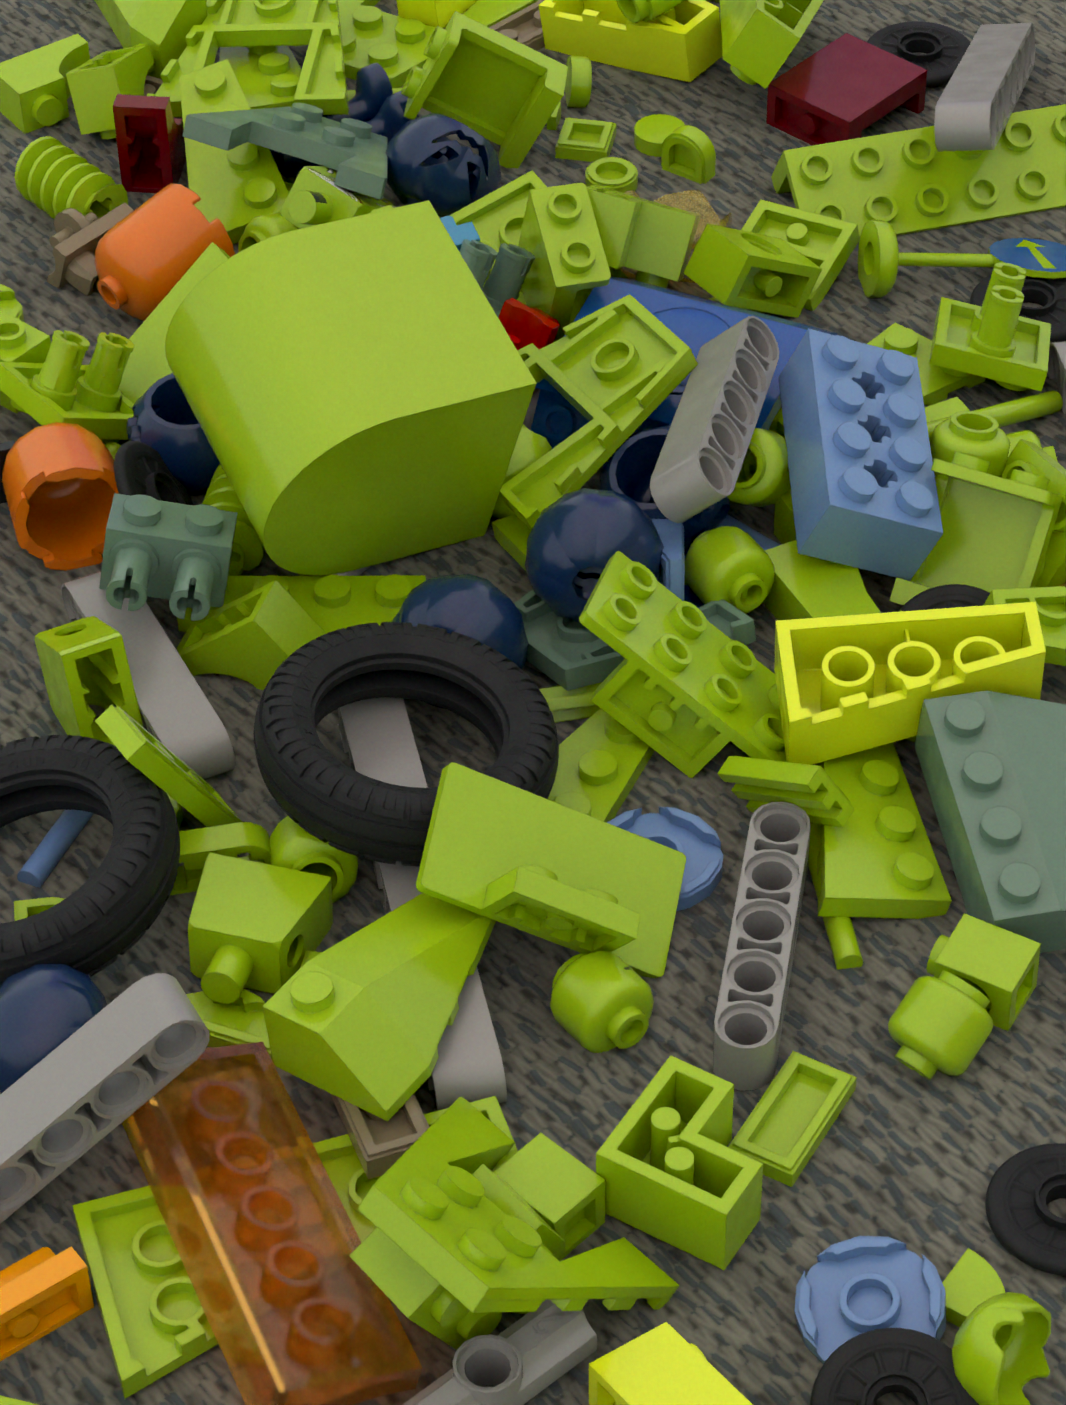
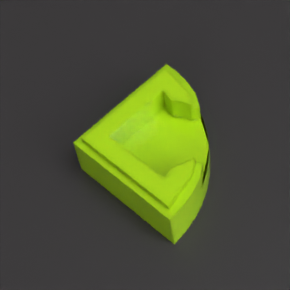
[942,1248,1005,1327]

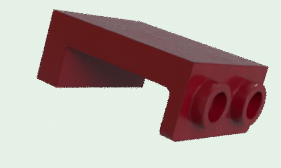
[766,33,927,146]

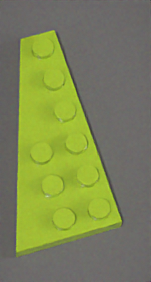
[72,1096,518,1399]

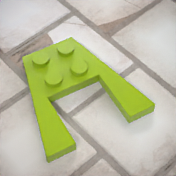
[146,0,349,117]
[306,0,538,88]
[499,294,698,531]
[357,1097,680,1313]

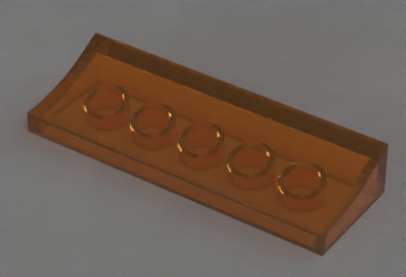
[122,1042,423,1405]

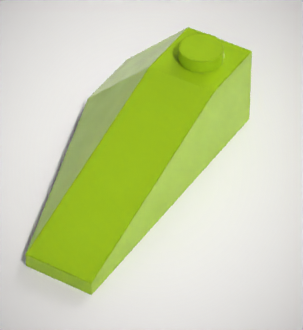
[95,0,208,79]
[262,893,496,1122]

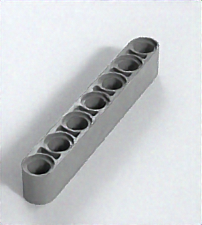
[934,22,1035,152]

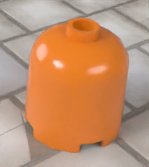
[95,183,235,321]
[2,422,119,571]

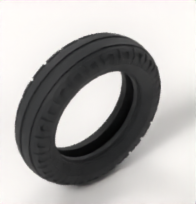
[254,622,559,866]
[0,735,180,986]

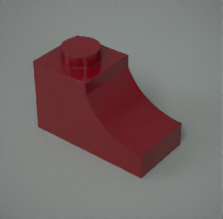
[113,94,186,193]

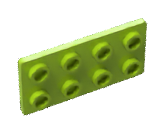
[579,551,787,778]
[416,762,686,978]

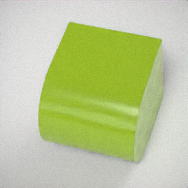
[165,200,536,575]

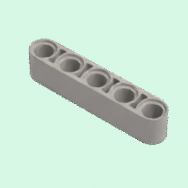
[650,316,779,523]
[61,571,235,780]
[713,802,811,1091]
[0,973,209,1224]

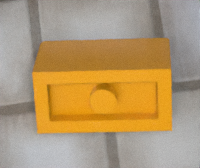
[0,1246,94,1361]

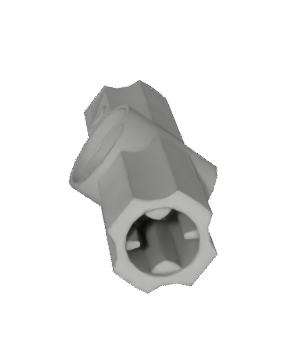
[403,1300,597,1405]

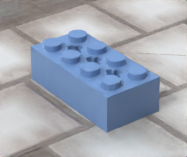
[778,328,943,581]

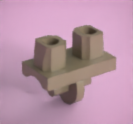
[47,202,134,296]

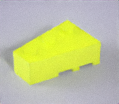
[538,0,722,82]

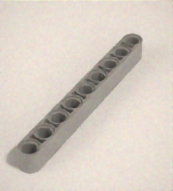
[338,697,507,1111]

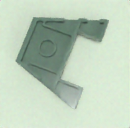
[182,103,387,199]
[514,589,756,691]

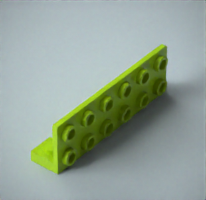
[771,104,1066,241]

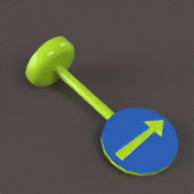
[857,220,1066,298]

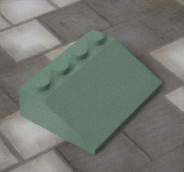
[914,690,1066,953]

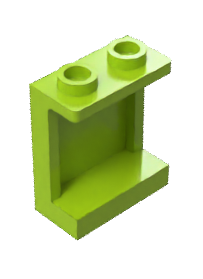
[401,11,568,169]
[518,183,611,342]
[889,452,1063,605]

